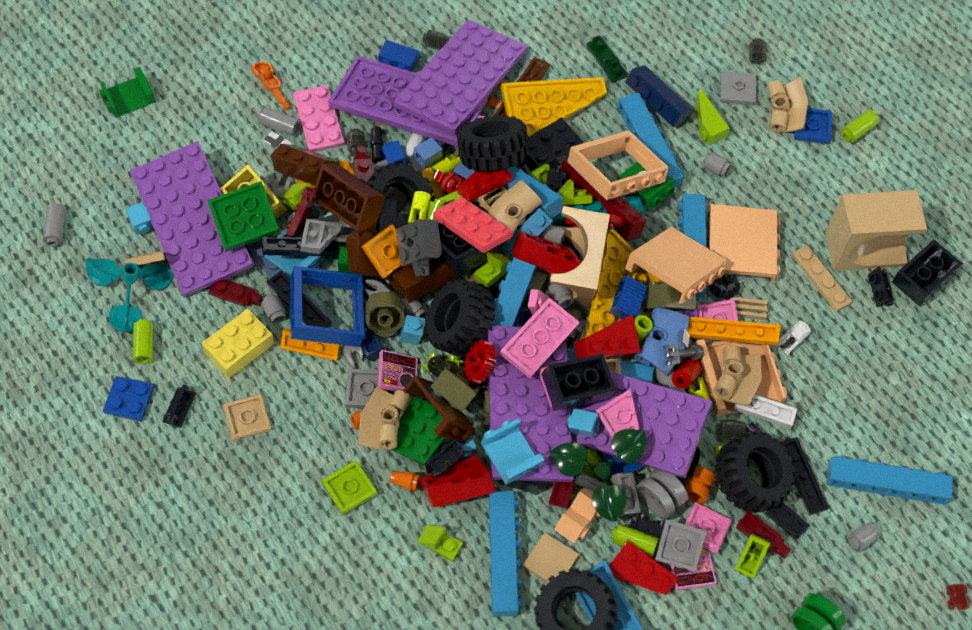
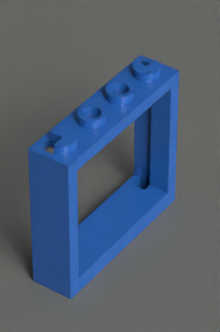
[290,266,367,347]

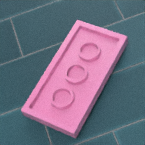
[293,85,345,152]
[499,298,580,379]

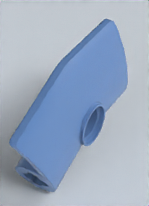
[635,308,689,376]

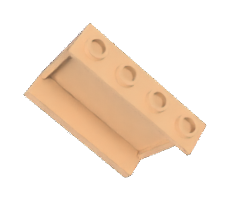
[707,204,780,283]
[625,226,727,304]
[696,339,787,417]

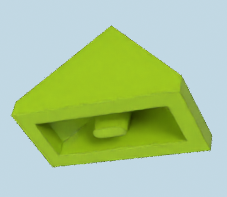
[735,534,770,579]

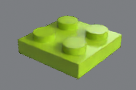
[321,460,377,515]

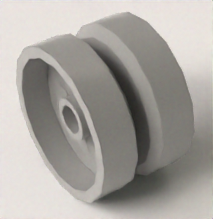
[636,469,688,520]

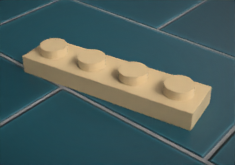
[791,245,852,312]

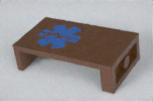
[403,375,475,444]

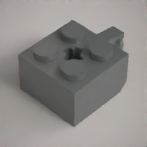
[396,219,442,277]

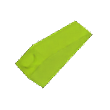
[696,89,730,145]

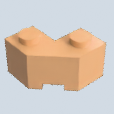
[554,487,600,543]

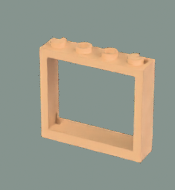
[568,130,669,200]

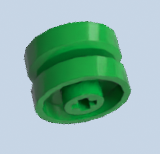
[790,593,846,630]

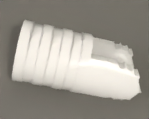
[404,133,427,165]
[779,321,811,355]

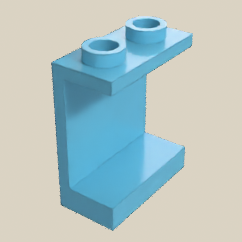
[264,229,324,276]
[481,418,544,485]

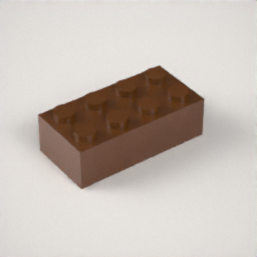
[314,164,385,231]

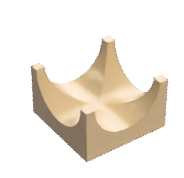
[545,206,610,307]

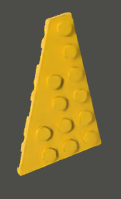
[501,77,607,137]
[584,229,662,338]

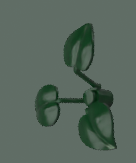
[550,429,646,522]

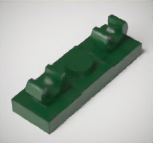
[586,35,628,84]

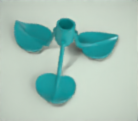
[86,258,174,333]

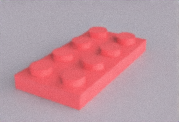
[433,197,513,253]

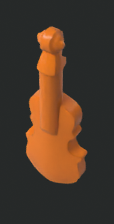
[251,61,290,110]

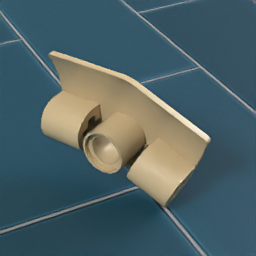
[767,76,808,132]
[487,180,543,243]
[714,345,762,406]
[358,386,411,449]

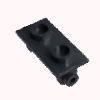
[546,167,566,192]
[868,266,894,307]
[162,385,196,428]
[425,439,465,478]
[629,513,665,542]

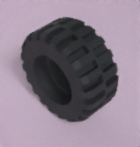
[457,115,530,172]
[366,163,435,232]
[425,279,495,357]
[715,431,795,513]
[534,569,618,630]

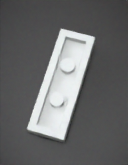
[734,395,797,429]

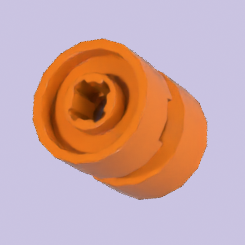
[684,466,716,504]

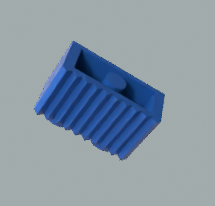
[378,40,419,72]
[609,275,647,319]

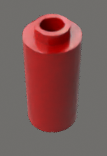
[672,358,703,389]

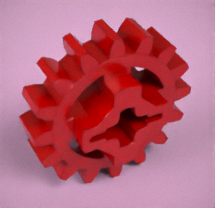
[434,170,465,194]
[463,340,497,384]

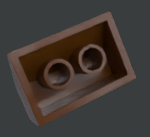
[270,144,340,186]
[346,230,388,280]

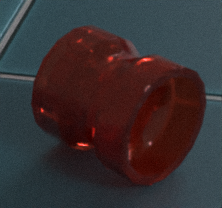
[946,584,969,610]

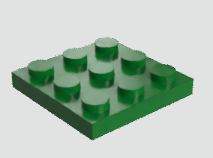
[207,181,280,252]
[390,396,449,467]

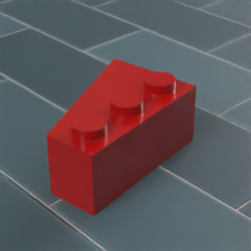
[511,230,581,274]
[575,314,641,360]
[420,455,496,508]

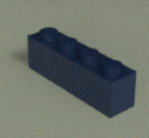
[625,65,693,127]

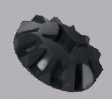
[710,275,740,299]

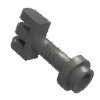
[663,344,704,365]

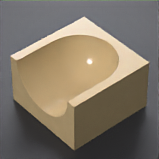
[825,190,927,271]

